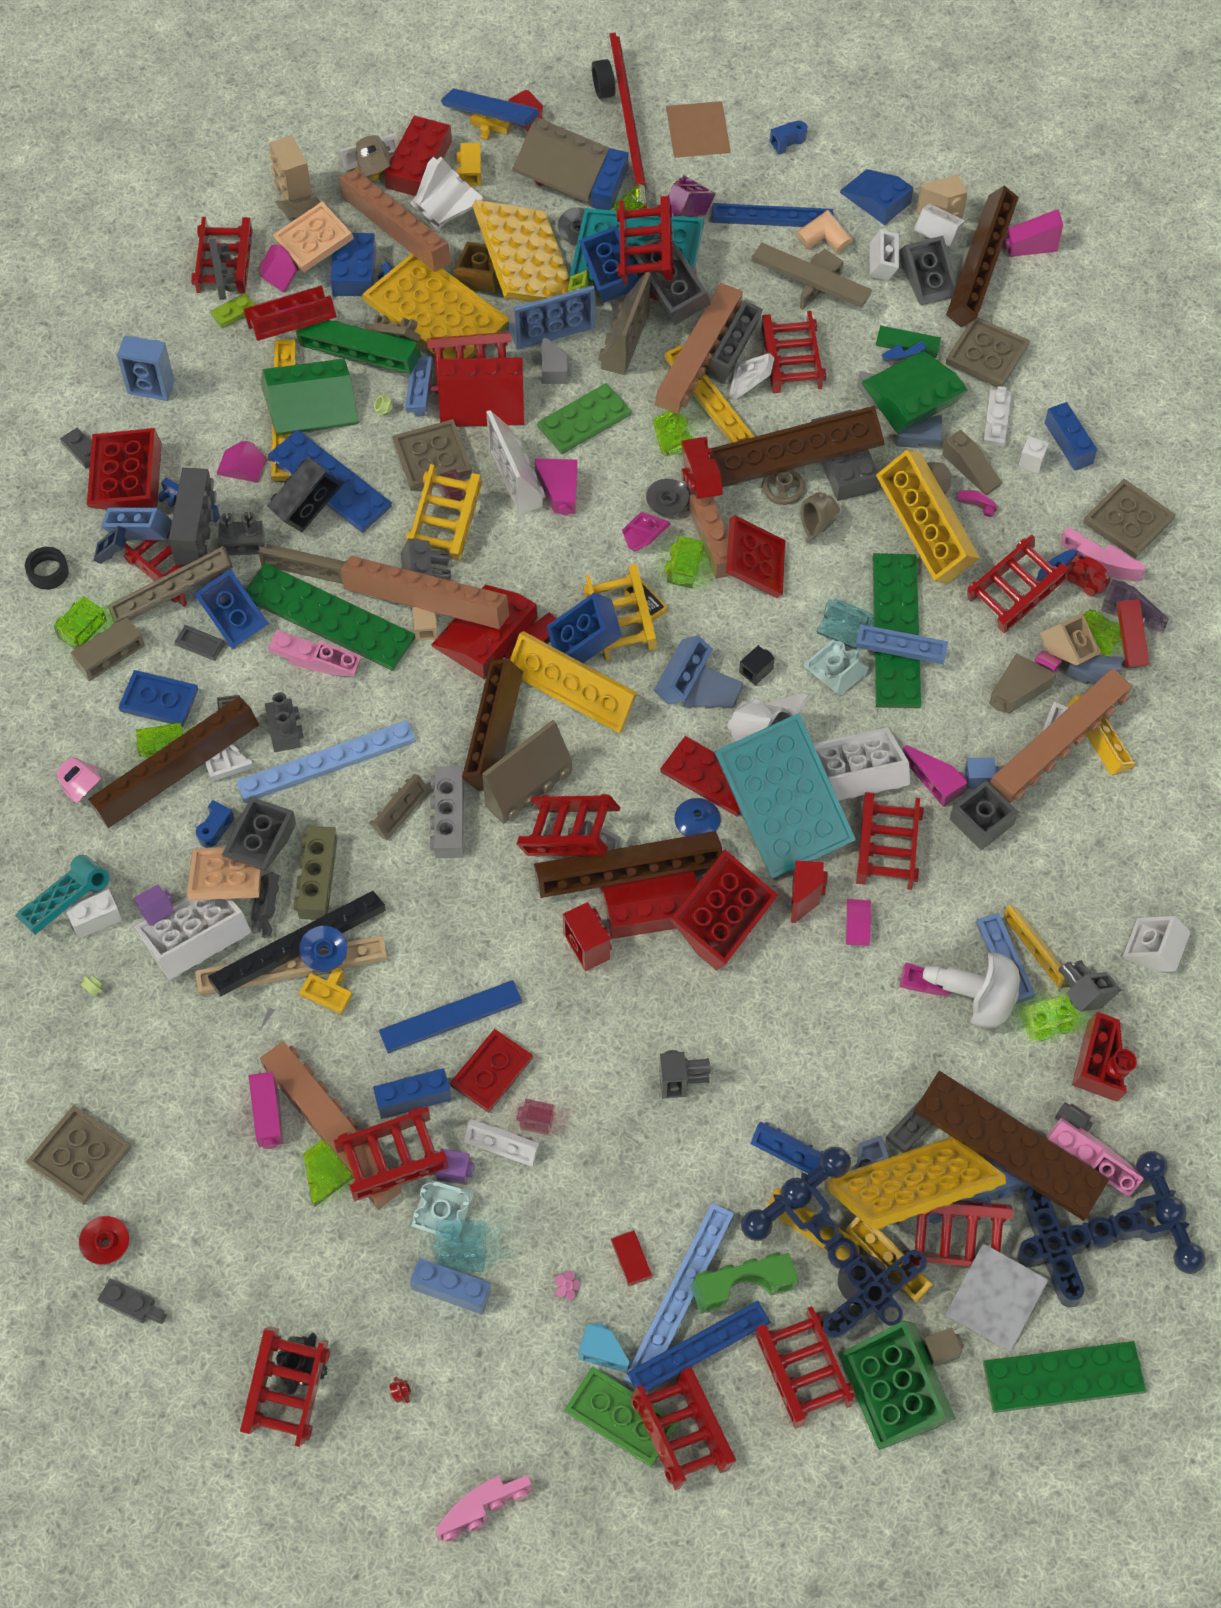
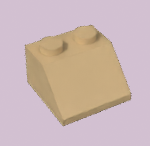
[916,175,968,219]
[1039,613,1101,665]

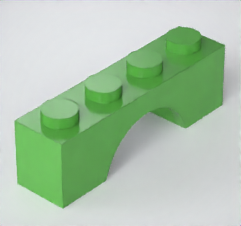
[691,1252,799,1314]

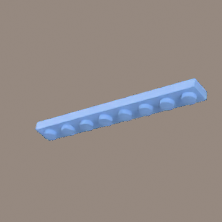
[236,720,416,803]
[624,1203,734,1393]

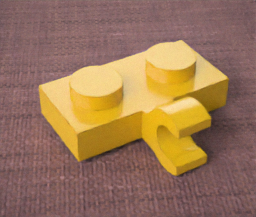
[470,113,512,140]
[299,967,353,1015]

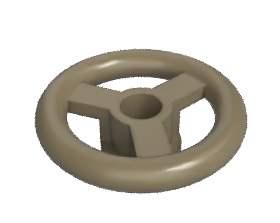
[762,470,805,504]

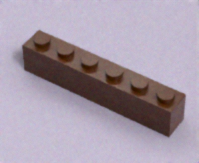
[462,658,523,791]

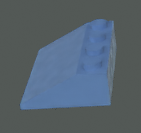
[509,286,595,350]

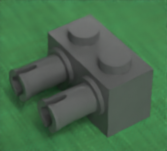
[218,512,265,556]
[401,538,451,580]
[265,692,304,752]
[1058,960,1121,1012]
[659,1050,710,1099]

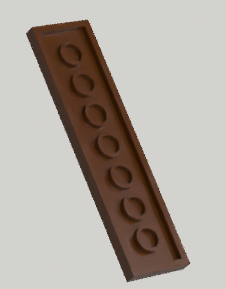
[710,405,885,487]
[913,1071,1109,1221]

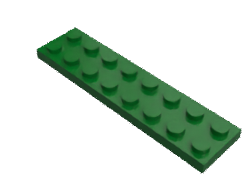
[872,553,921,709]
[246,563,415,671]

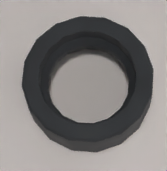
[592,59,616,99]
[24,546,69,590]

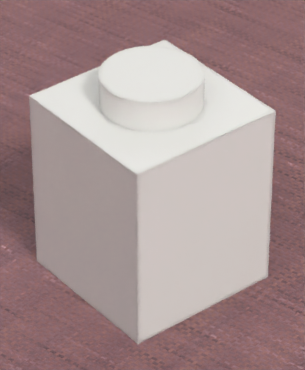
[1018,436,1049,474]

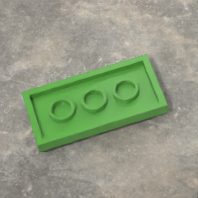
[537,383,631,455]
[564,1367,679,1468]

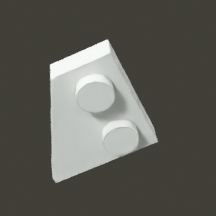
[729,353,774,400]
[205,745,254,782]

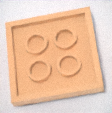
[272,201,354,273]
[187,848,262,901]

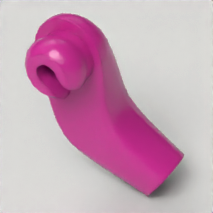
[958,490,997,517]

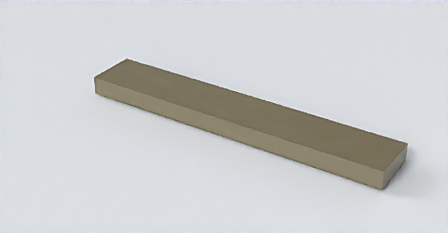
[752,242,872,308]
[107,546,233,623]

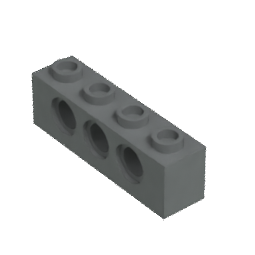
[706,300,763,383]

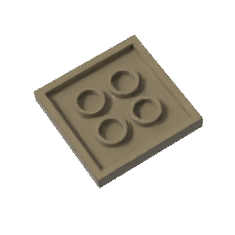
[945,317,1030,387]
[392,419,472,491]
[1083,479,1176,559]
[26,1105,132,1205]

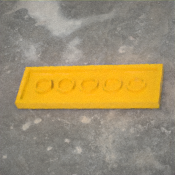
[510,631,637,733]

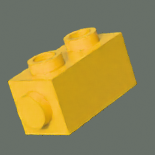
[457,143,481,186]

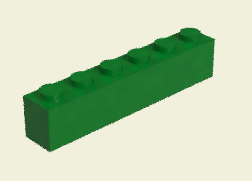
[296,320,421,374]

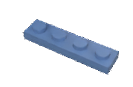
[856,624,948,665]
[976,913,1035,1004]

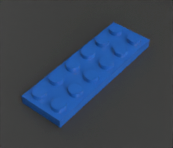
[268,429,392,533]

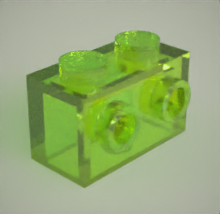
[664,536,704,588]
[54,596,107,649]
[1020,994,1079,1041]

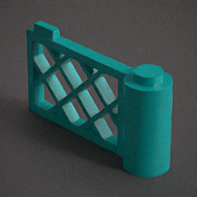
[15,854,109,935]

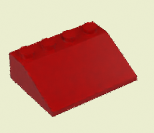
[438,357,524,427]
[87,428,162,510]
[431,584,538,679]
[670,850,778,970]
[601,871,698,939]

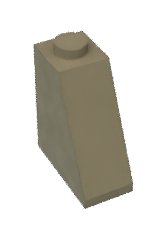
[989,653,1056,714]

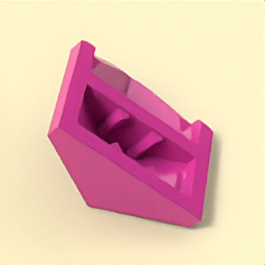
[259,245,298,292]
[217,441,266,483]
[622,512,671,551]

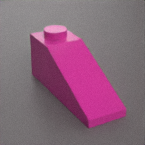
[903,745,967,807]

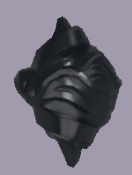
[276,1332,328,1394]

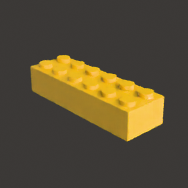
[876,449,980,583]

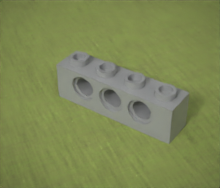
[430,766,464,858]

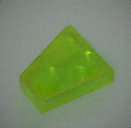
[303,1139,353,1207]

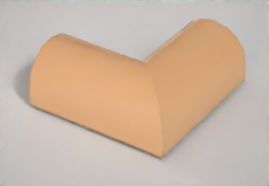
[796,210,853,254]

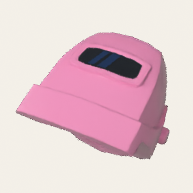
[56,758,101,803]

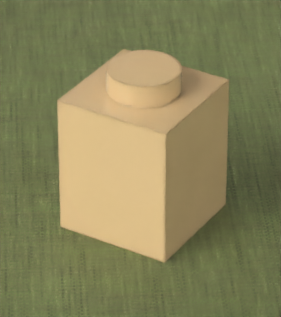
[413,607,438,641]

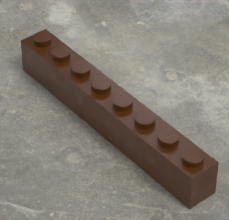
[946,185,1019,327]
[88,696,259,829]
[534,831,723,898]

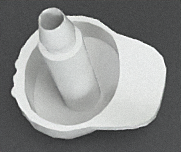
[922,951,1020,1028]

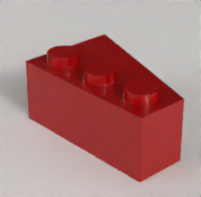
[681,437,723,499]
[1072,1011,1127,1102]

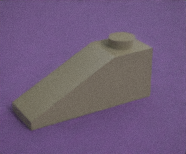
[800,248,844,310]
[942,429,1002,495]

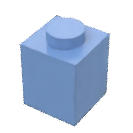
[964,757,1000,789]

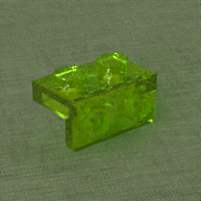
[611,183,646,211]
[652,411,693,456]
[1083,609,1122,656]
[136,723,183,757]

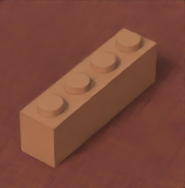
[689,494,729,579]

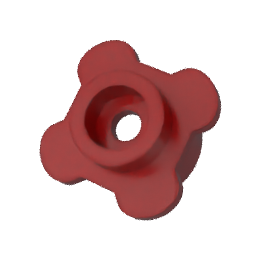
[389,1376,411,1403]

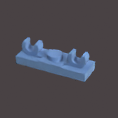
[405,356,434,416]

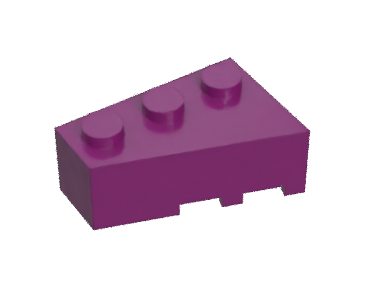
[669,175,716,217]

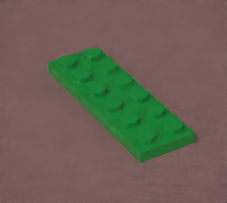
[983,1341,1146,1413]

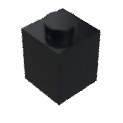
[739,645,775,686]

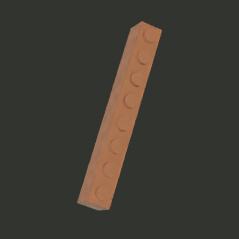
[339,169,451,272]
[655,283,744,414]
[340,556,509,629]
[990,668,1132,803]
[260,1041,402,1209]

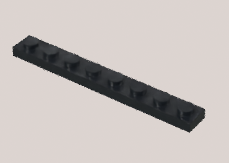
[208,891,386,997]

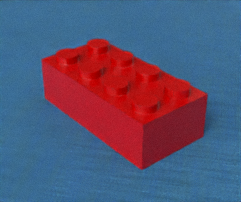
[384,115,452,196]

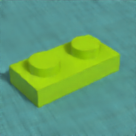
[210,292,255,329]

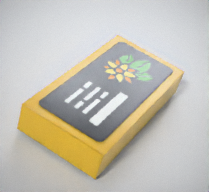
[623,580,668,622]

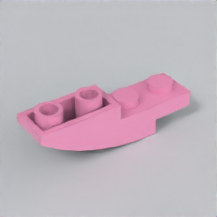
[1060,527,1146,581]
[268,629,361,676]
[1047,1118,1144,1197]
[435,1475,532,1542]

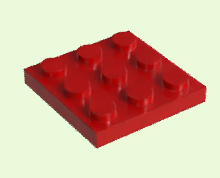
[726,515,786,598]

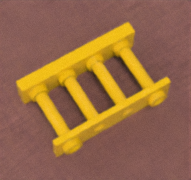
[406,464,483,562]
[583,564,658,661]

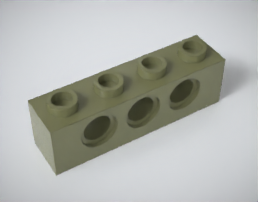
[294,826,338,920]

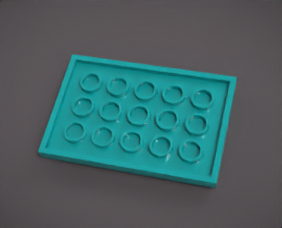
[569,208,704,292]
[714,713,856,878]

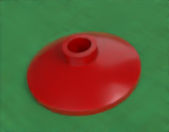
[79,1216,130,1265]

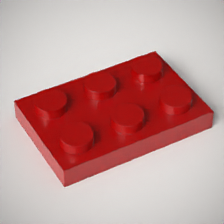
[450,1028,533,1113]

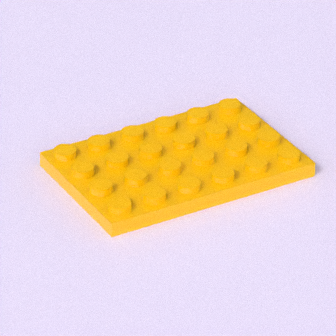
[472,200,569,302]
[362,253,509,359]
[824,1137,1006,1230]

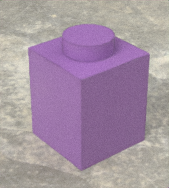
[133,884,174,926]
[436,1149,474,1185]

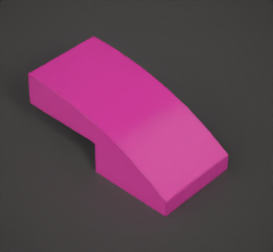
[1034,650,1065,673]
[846,899,871,946]
[899,962,951,996]

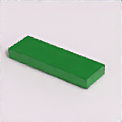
[876,325,941,358]

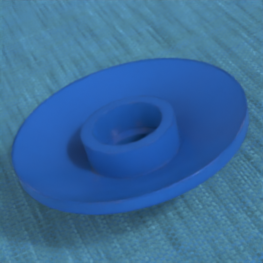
[674,798,720,836]
[299,926,347,972]

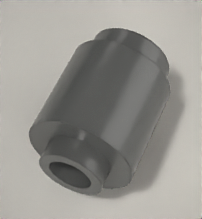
[1055,1102,1093,1132]

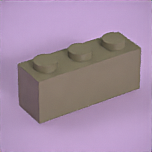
[71,617,145,681]

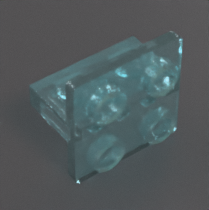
[817,598,874,650]
[433,1219,486,1272]

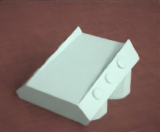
[804,639,868,696]
[411,1178,474,1240]

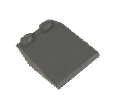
[899,236,957,305]
[222,797,296,871]

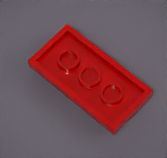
[660,736,741,817]

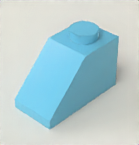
[578,1323,629,1373]

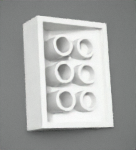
[486,410,545,515]
[813,727,910,801]
[134,896,252,980]

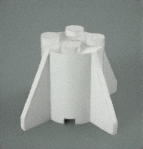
[409,157,485,231]
[727,693,809,741]

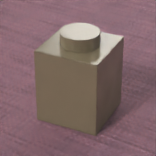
[923,1328,964,1367]

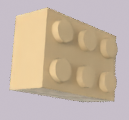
[268,135,312,201]

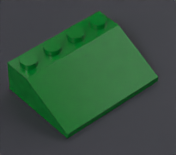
[861,351,968,434]
[261,358,359,435]
[839,1320,956,1450]

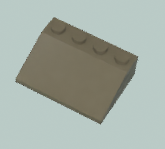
[512,117,609,202]
[599,272,650,375]
[482,720,572,824]

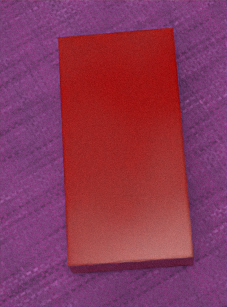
[611,1230,652,1286]

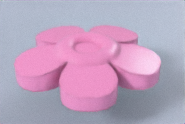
[554,1271,580,1300]

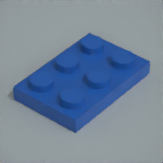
[119,670,199,727]

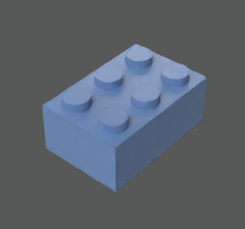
[117,335,175,401]

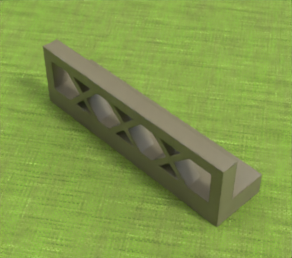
[258,544,346,584]

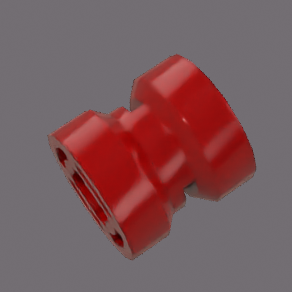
[1105,1049,1137,1080]

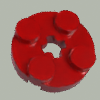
[1067,556,1110,596]

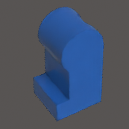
[769,120,808,155]
[196,800,235,848]

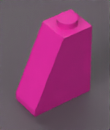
[1003,209,1063,257]
[535,458,578,515]
[248,1072,283,1149]

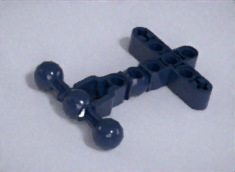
[741,1146,927,1338]
[1017,1151,1206,1308]

